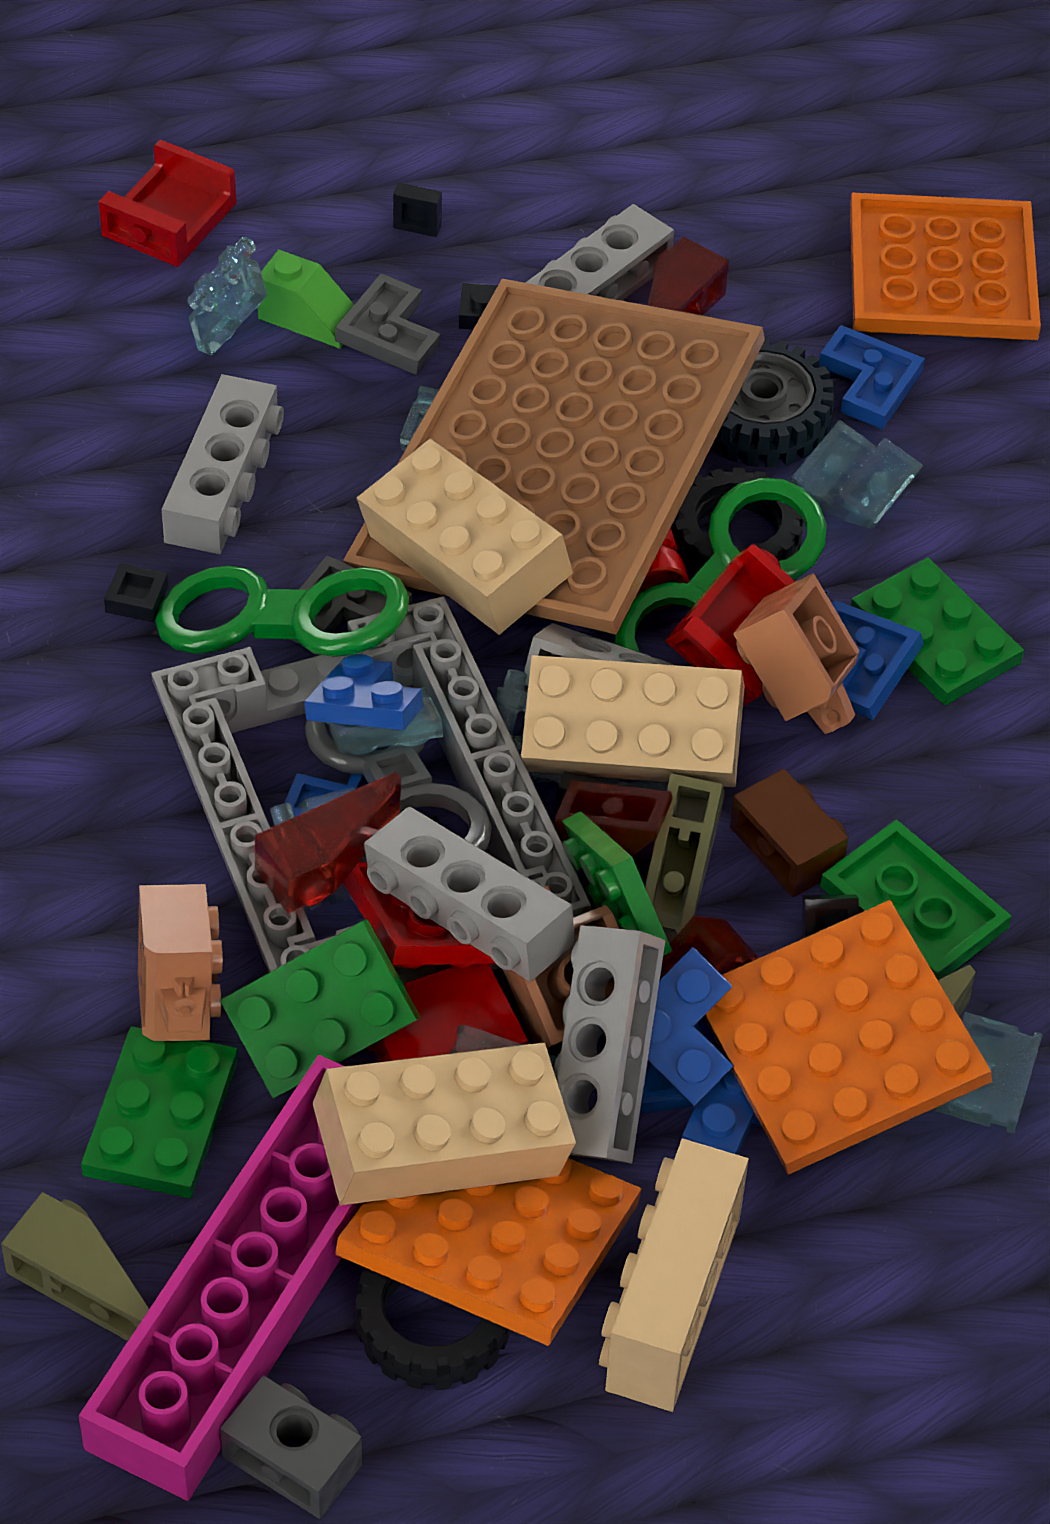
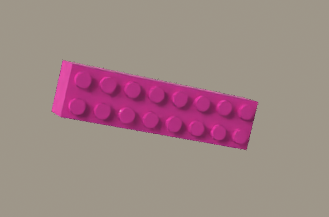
[79,1054,364,1501]

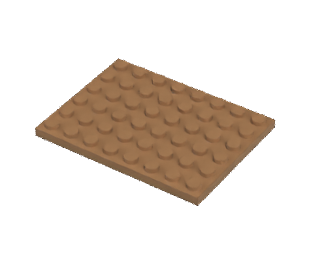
[343,279,765,634]

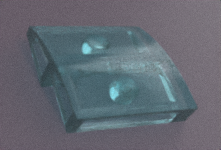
[789,420,923,529]

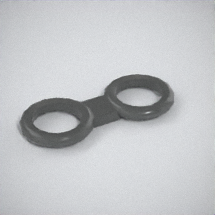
[304,710,492,851]

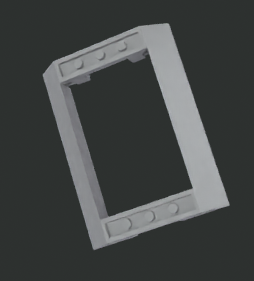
[151,596,591,983]

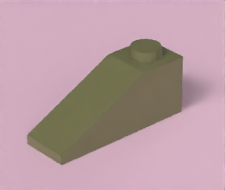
[645,773,725,940]
[1,1192,149,1341]

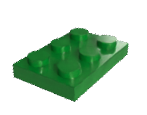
[850,557,1024,706]
[562,811,672,956]
[820,819,1012,980]
[220,919,421,1099]
[81,1026,238,1199]

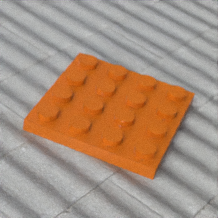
[850,193,1041,340]
[703,900,992,1175]
[335,1158,642,1346]

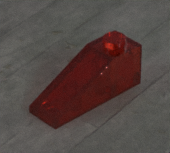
[648,237,729,316]
[255,772,402,914]

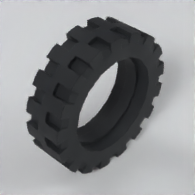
[672,468,803,575]
[355,1270,509,1390]

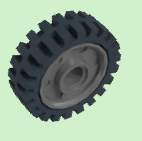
[712,338,834,467]

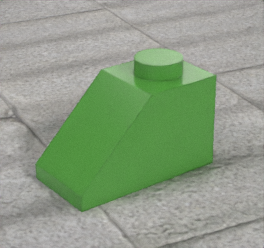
[256,249,354,349]

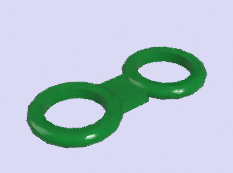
[614,477,827,667]
[155,565,409,657]

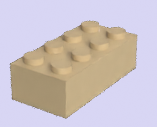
[357,438,573,635]
[521,655,745,787]
[313,1043,576,1206]
[599,1138,749,1412]

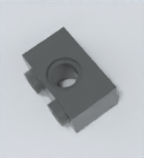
[220,1375,362,1519]

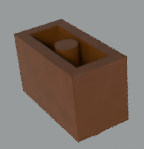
[730,768,849,898]

